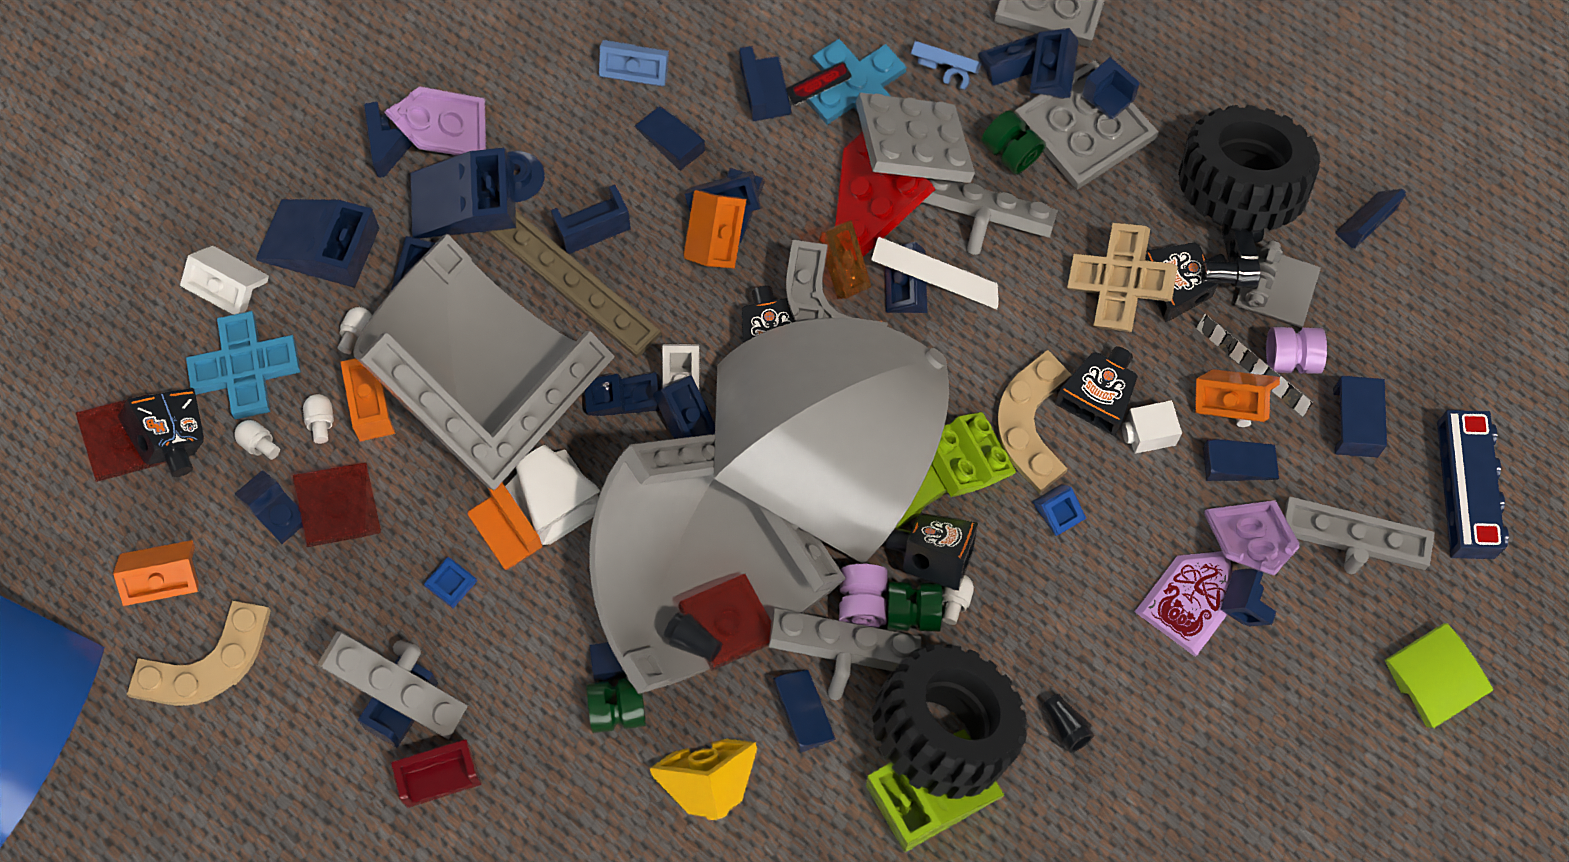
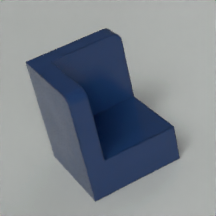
[1082,57,1140,119]
[1220,568,1276,627]

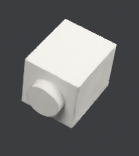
[1122,400,1182,454]

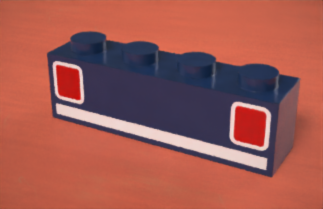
[1437,410,1509,559]

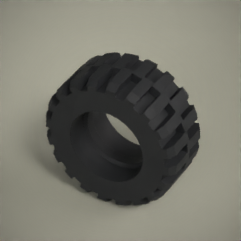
[1178,105,1320,232]
[871,644,1027,799]

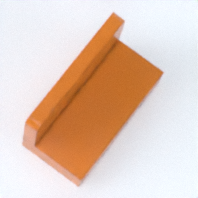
[684,190,746,268]
[1195,369,1280,422]
[468,482,543,570]
[113,540,199,606]

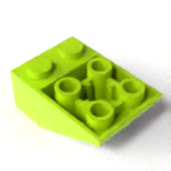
[866,729,1004,852]

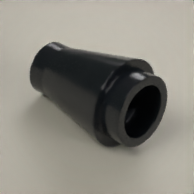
[663,612,723,662]
[1042,694,1094,753]

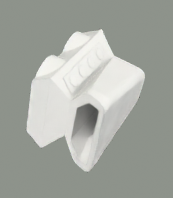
[505,445,601,545]

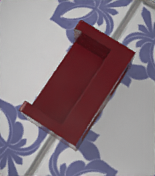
[391,739,482,808]

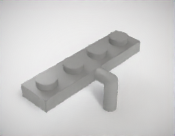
[923,178,1058,255]
[1284,496,1435,574]
[769,608,921,700]
[317,631,468,739]

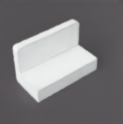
[180,246,269,315]

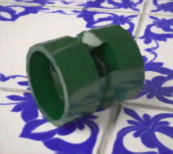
[981,110,1046,175]
[887,582,942,632]
[587,679,646,733]

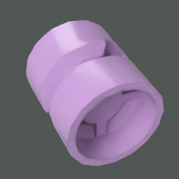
[1266,327,1327,374]
[839,564,888,628]

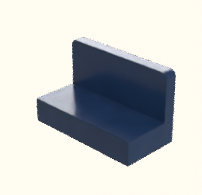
[739,46,792,121]

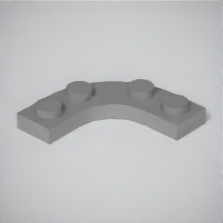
[786,240,888,327]

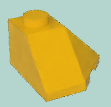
[650,739,757,820]

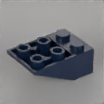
[411,147,516,239]
[256,199,380,288]

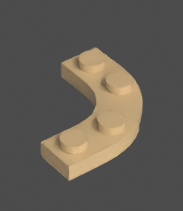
[997,350,1072,494]
[127,601,271,705]

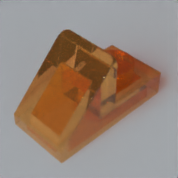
[818,220,872,299]

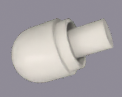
[338,307,372,354]
[303,394,334,444]
[234,420,280,460]
[942,575,974,625]

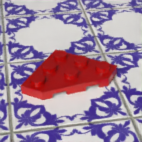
[834,131,936,261]

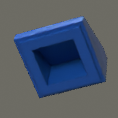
[1032,484,1086,536]

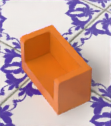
[340,358,395,442]

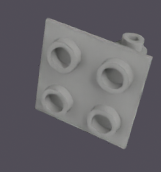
[1235,241,1321,328]

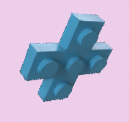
[806,39,907,125]
[186,311,301,420]

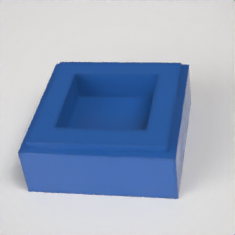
[424,557,477,609]

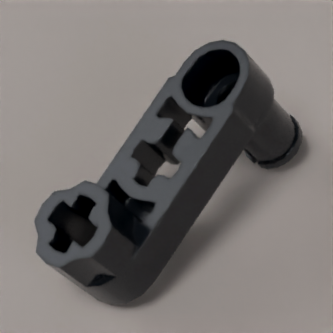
[1201,223,1264,288]

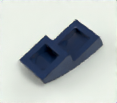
[585,372,662,416]

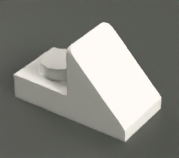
[663,344,700,389]

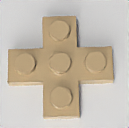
[1067,223,1178,332]

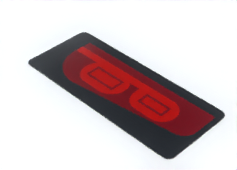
[786,61,852,105]

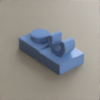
[599,40,669,86]
[911,41,982,90]

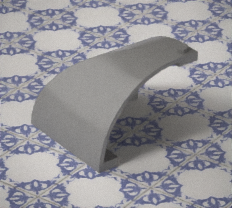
[353,234,615,490]
[714,318,949,564]
[590,434,846,694]

